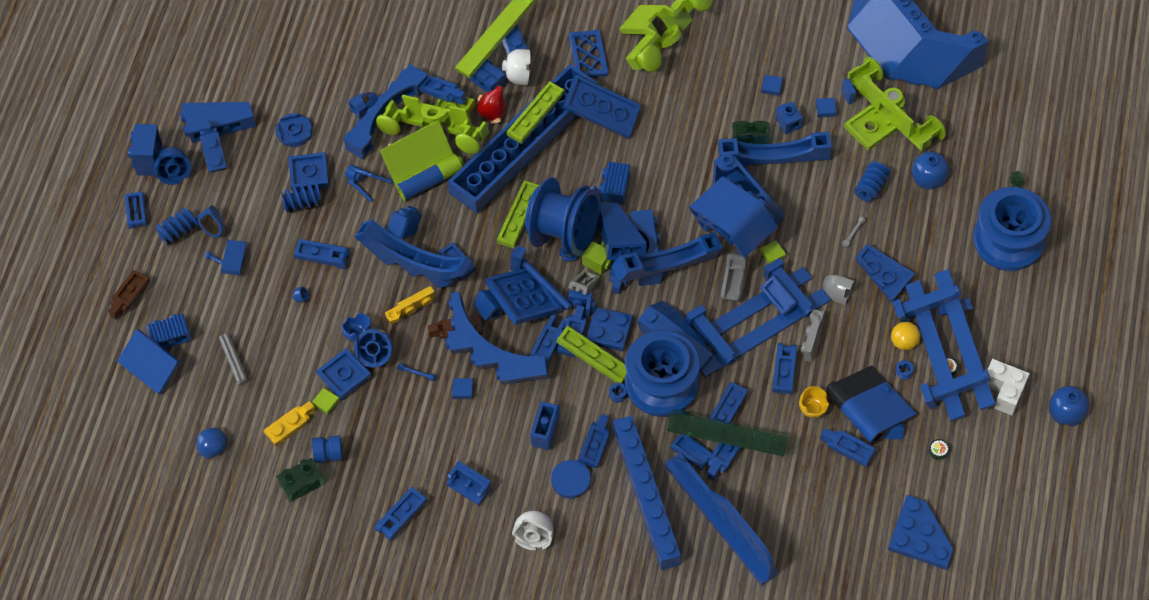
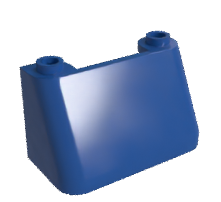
[713,154,784,225]

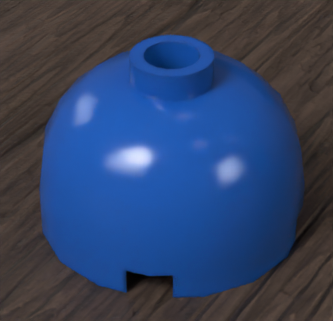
[153,147,191,185]
[911,151,949,190]
[354,328,394,368]
[1049,386,1089,426]

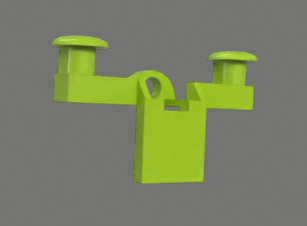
[619,0,713,72]
[376,95,489,154]

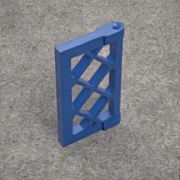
[568,30,608,78]

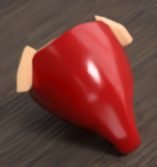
[477,86,507,124]

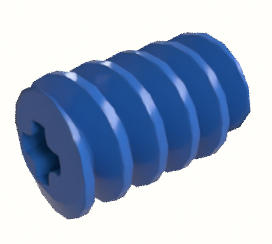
[854,161,891,202]
[280,182,321,213]
[156,208,199,245]

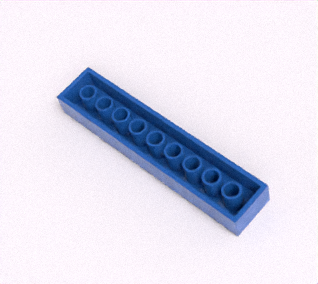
[448,64,598,214]

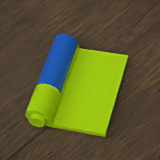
[380,120,464,201]

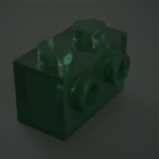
[276,458,325,503]

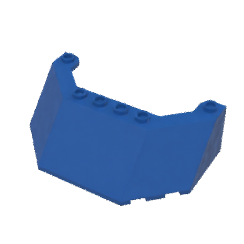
[847,0,989,89]

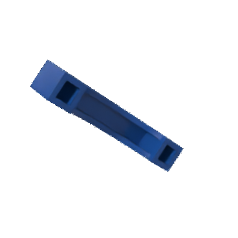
[344,64,428,159]
[717,132,832,166]
[611,232,723,283]

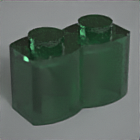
[731,121,770,144]

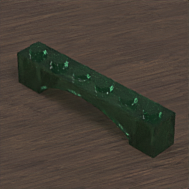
[667,409,790,457]

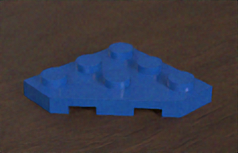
[888,495,953,570]

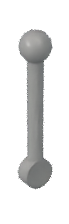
[842,216,866,248]

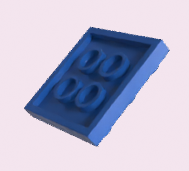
[485,266,563,325]

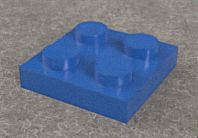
[288,152,329,191]
[586,307,633,352]
[316,348,371,400]

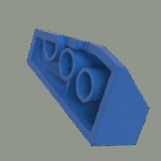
[637,301,713,370]

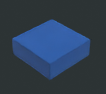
[761,75,783,96]
[841,78,856,105]
[816,98,836,117]
[452,378,473,399]

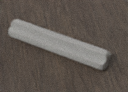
[219,333,247,384]

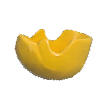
[891,322,921,351]
[799,386,829,418]

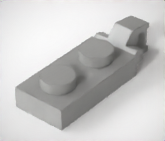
[801,309,825,362]

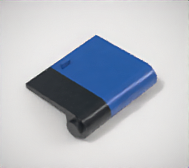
[826,365,917,444]

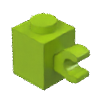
[582,240,613,275]

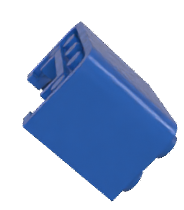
[689,177,777,258]

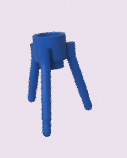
[345,164,393,202]

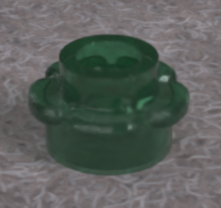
[1009,171,1025,187]

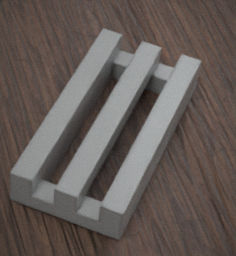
[568,270,601,295]

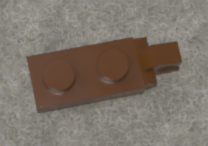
[108,270,150,320]
[428,314,483,340]

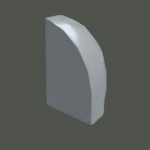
[822,275,854,305]

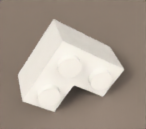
[987,359,1029,416]

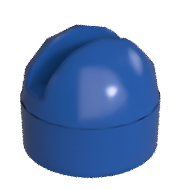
[292,286,309,303]

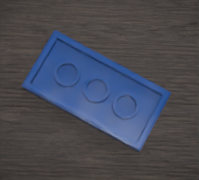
[562,75,642,139]

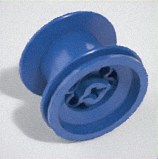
[525,177,601,256]
[973,187,1052,271]
[625,330,700,417]

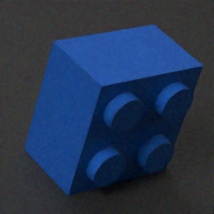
[128,124,163,176]

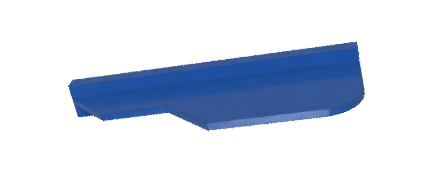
[665,452,778,586]

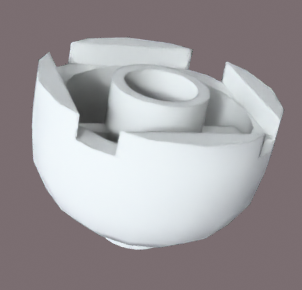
[502,49,530,85]
[512,511,554,550]

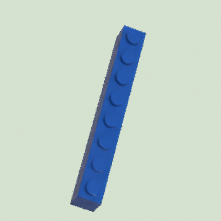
[613,415,681,571]

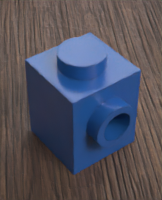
[775,102,803,135]
[473,289,504,321]

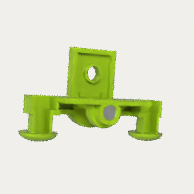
[844,57,946,152]

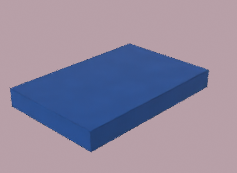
[117,329,181,394]

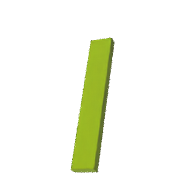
[455,0,536,78]

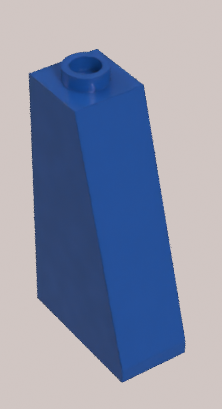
[599,203,646,260]

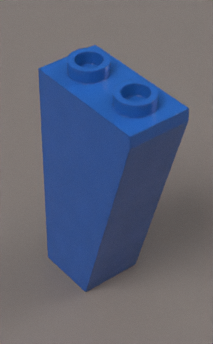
[180,102,256,143]

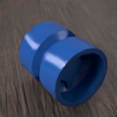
[312,435,343,463]

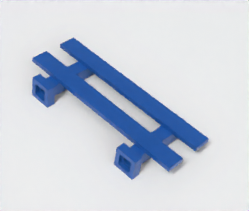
[686,258,831,378]
[892,269,996,421]

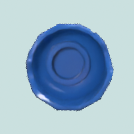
[342,313,371,342]
[196,427,227,459]

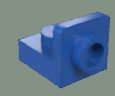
[568,290,595,318]

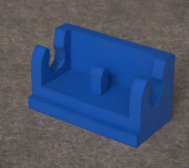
[446,461,492,506]

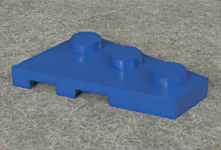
[856,244,915,303]

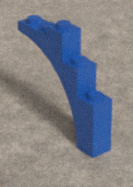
[354,219,472,288]
[446,292,549,385]

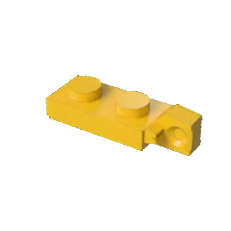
[385,286,435,324]
[263,401,316,446]

